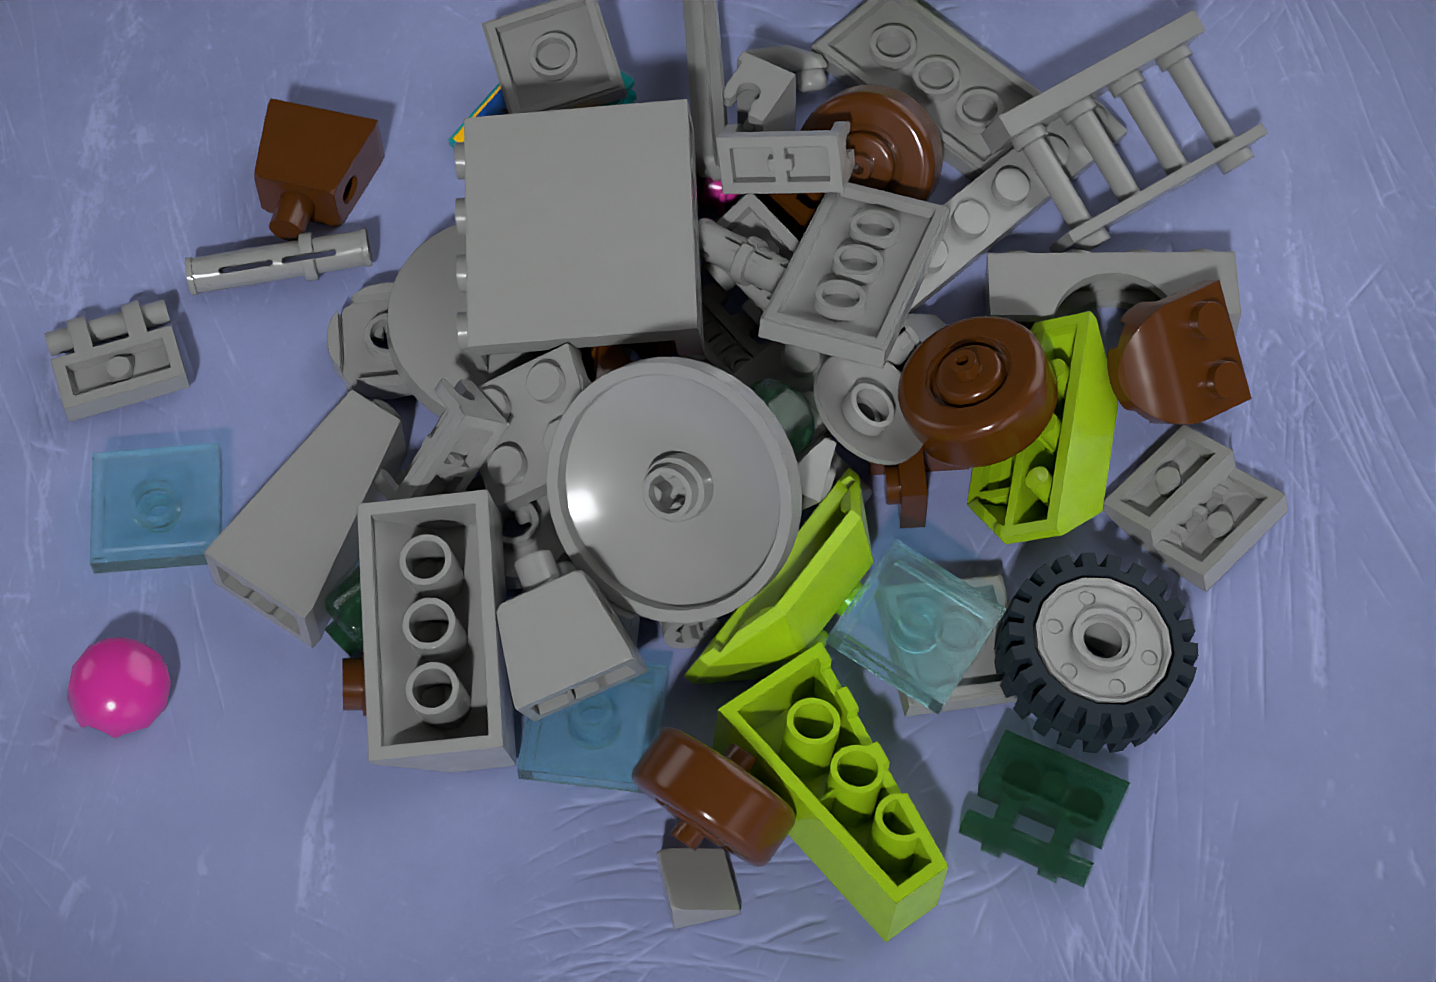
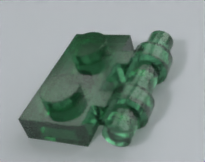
[958,730,1130,888]

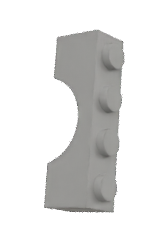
[984,249,1241,338]

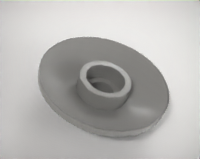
[814,356,923,465]

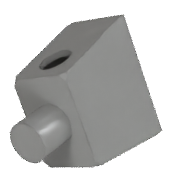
[496,550,649,722]

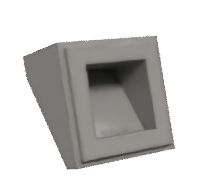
[657,848,740,929]

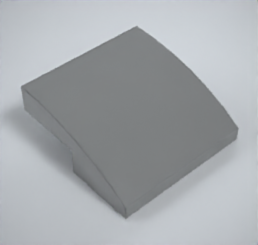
[1103,425,1288,592]

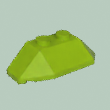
[966,311,1118,544]
[684,468,874,684]

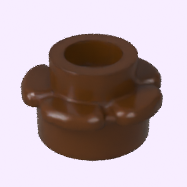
[342,651,367,716]

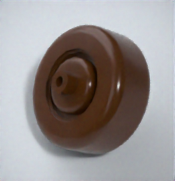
[800,84,943,202]
[898,316,1058,468]
[631,727,796,867]

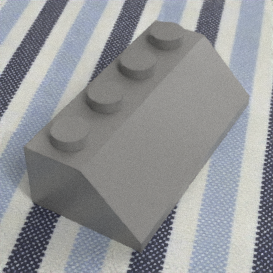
[357,489,517,773]

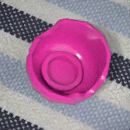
[67,637,171,738]

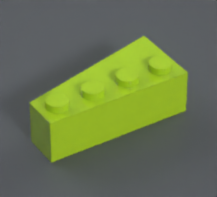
[712,641,949,942]

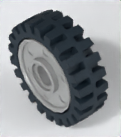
[994,553,1198,753]

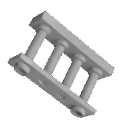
[981,10,1268,253]

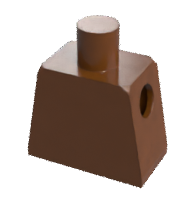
[254,98,385,241]

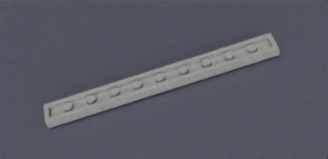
[732,98,1128,422]

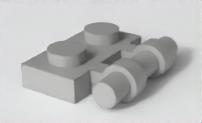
[44,299,190,422]

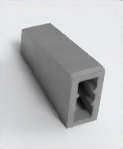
[204,389,408,648]

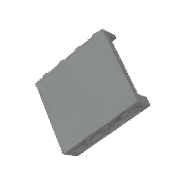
[454,99,704,372]

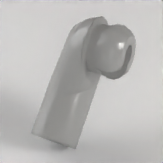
[746,45,828,93]

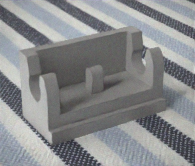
[724,51,796,132]
[716,121,855,194]
[375,378,509,500]

